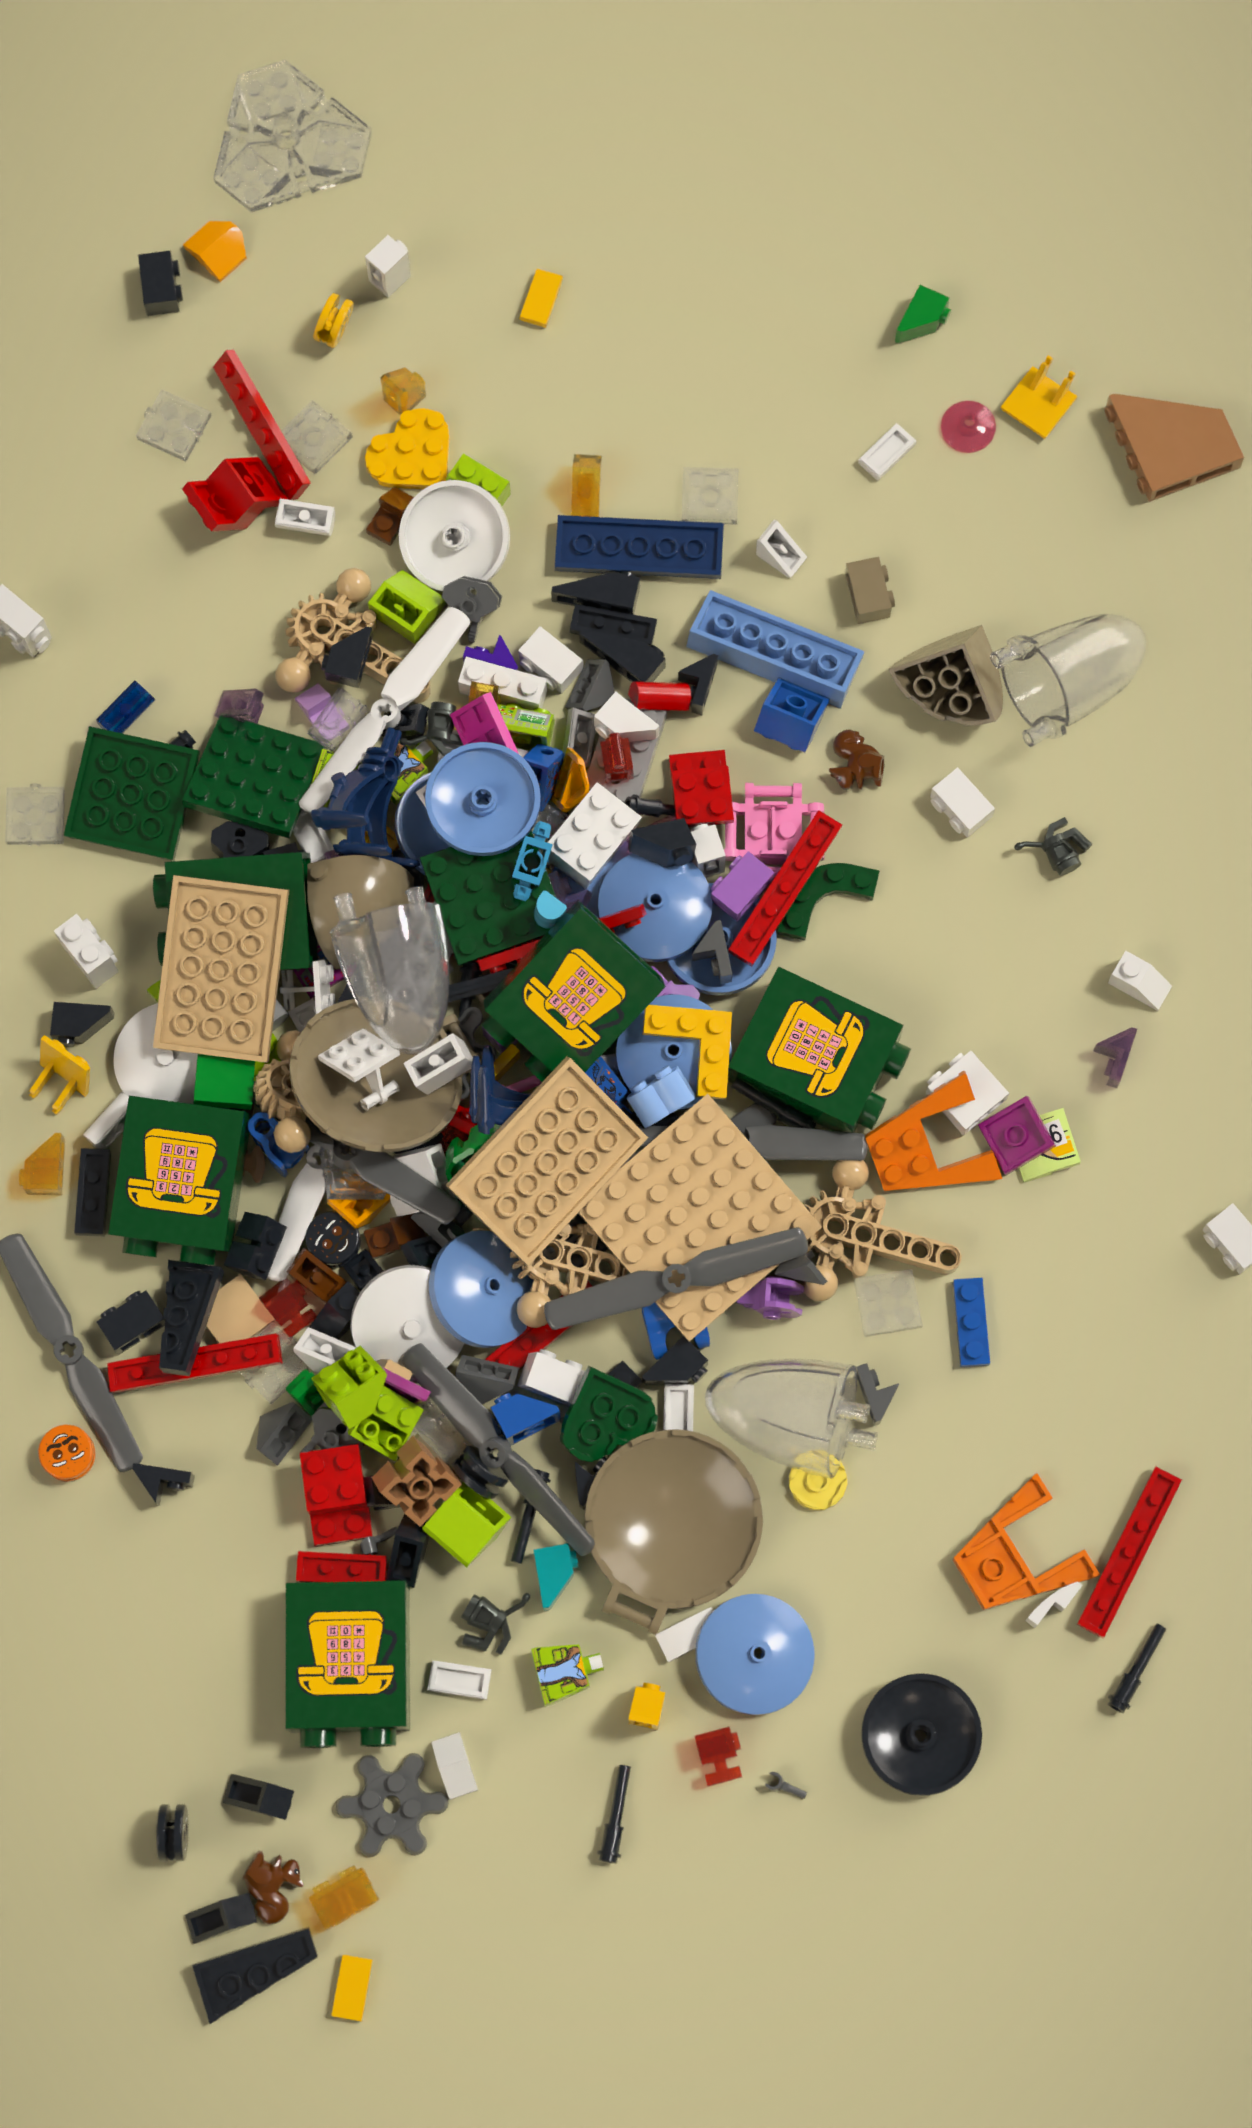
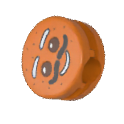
[38,1425,96,1482]

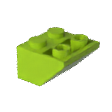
[368,570,446,644]
[311,1346,387,1429]
[348,1385,424,1461]
[422,1482,512,1568]

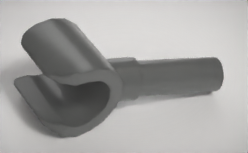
[360,1527,397,1555]
[765,1772,807,1799]

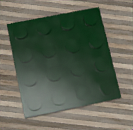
[182,713,327,839]
[63,726,200,861]
[420,830,556,966]

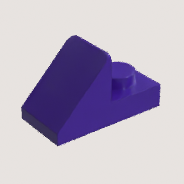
[463,635,518,671]

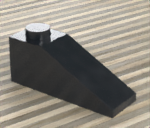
[551,571,640,614]
[579,629,666,683]

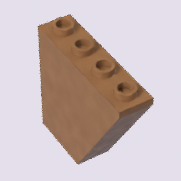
[1104,394,1244,502]

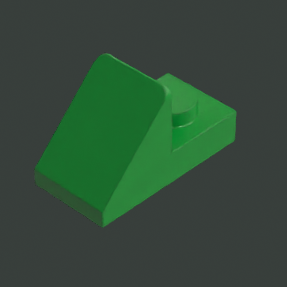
[286,1369,324,1417]

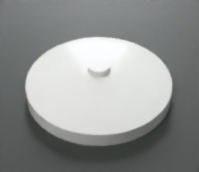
[399,480,510,591]
[114,1003,198,1104]
[351,1265,464,1382]

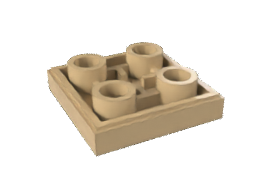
[207,1274,276,1343]

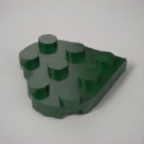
[560,1366,658,1462]

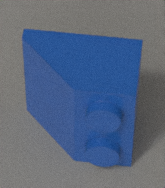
[754,678,830,752]
[491,1393,561,1446]

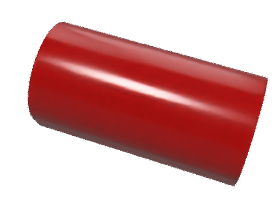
[628,681,691,711]

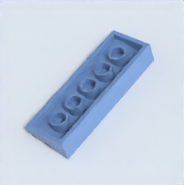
[686,590,865,709]

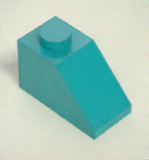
[533,1544,579,1611]

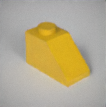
[628,1682,665,1730]

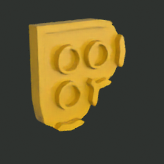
[365,408,450,489]

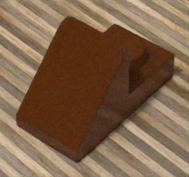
[366,487,414,546]
[363,1214,426,1259]
[286,1248,347,1303]

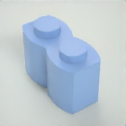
[627,1065,696,1128]

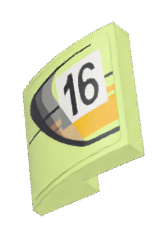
[1019,1108,1081,1183]

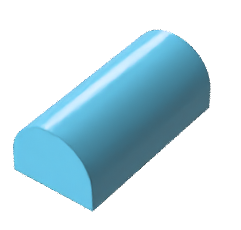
[534,891,567,928]

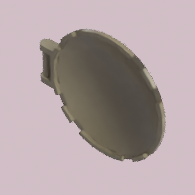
[289,998,482,1152]
[585,1429,763,1635]

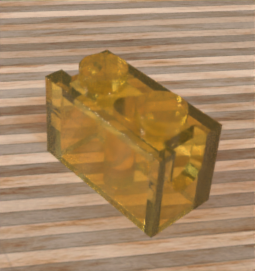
[308,1865,381,1930]

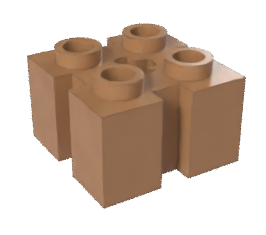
[372,1436,462,1527]

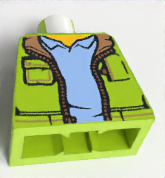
[390,741,433,806]
[531,1644,604,1707]

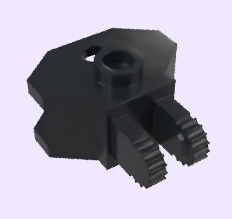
[211,821,270,858]

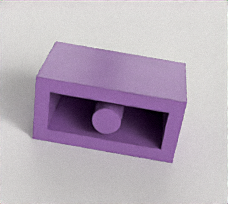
[711,851,775,922]

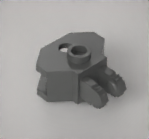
[442,576,502,643]
[300,1402,365,1453]

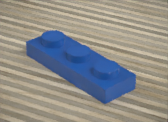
[953,1277,990,1367]

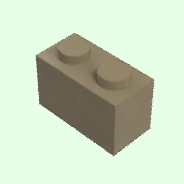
[845,556,895,624]

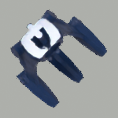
[311,727,420,868]
[469,1045,616,1134]

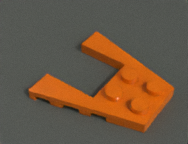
[865,1070,1002,1191]
[952,1473,1100,1610]

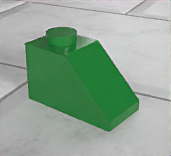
[895,285,951,344]

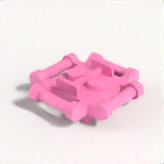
[724,783,824,878]

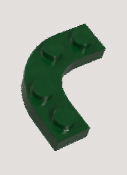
[778,863,880,941]

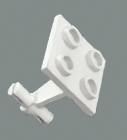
[280,959,336,1014]
[318,1029,400,1111]

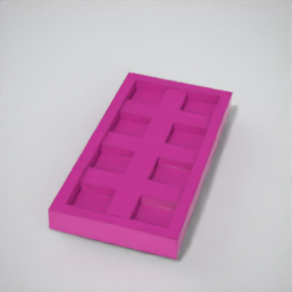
[450,692,519,754]

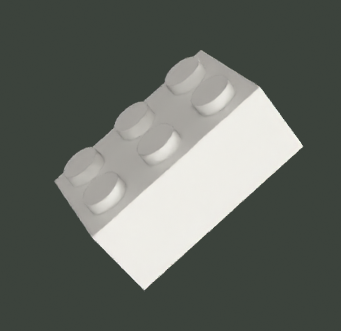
[542,782,642,890]

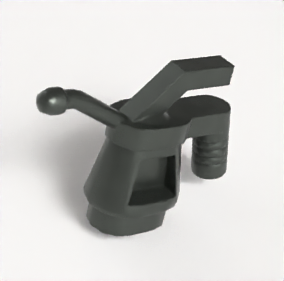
[399,702,463,756]
[1014,817,1092,876]
[461,1593,530,1655]

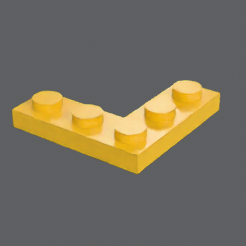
[642,1005,732,1100]

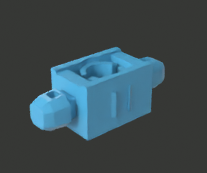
[512,821,553,901]

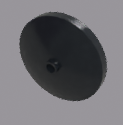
[861,1673,982,1796]

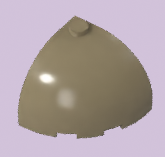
[889,625,1003,725]
[307,855,414,970]

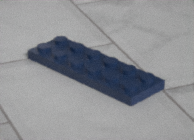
[555,515,724,579]

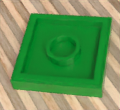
[193,1054,255,1110]

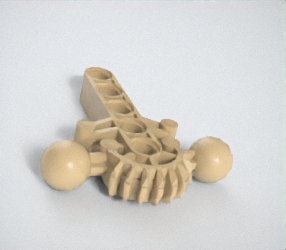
[275,568,431,703]
[254,1030,326,1153]
[801,1160,962,1301]
[510,1223,627,1328]

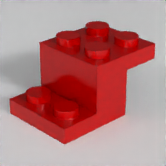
[182,457,289,532]
[669,750,734,827]
[300,1444,373,1546]

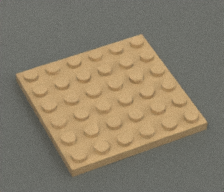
[578,1094,822,1342]

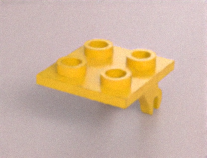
[1000,355,1077,439]
[29,1035,90,1115]

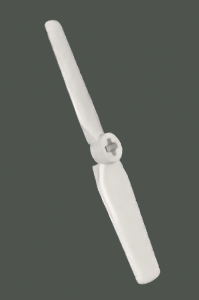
[299,607,470,813]
[267,1144,336,1281]

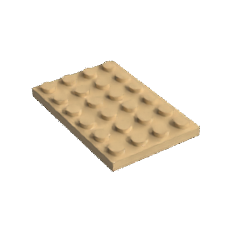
[153,875,289,1063]
[446,1056,648,1266]

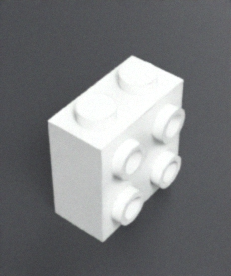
[0,584,52,658]
[54,914,119,989]
[926,1051,1009,1136]
[390,1144,459,1216]

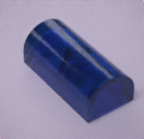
[96,680,155,733]

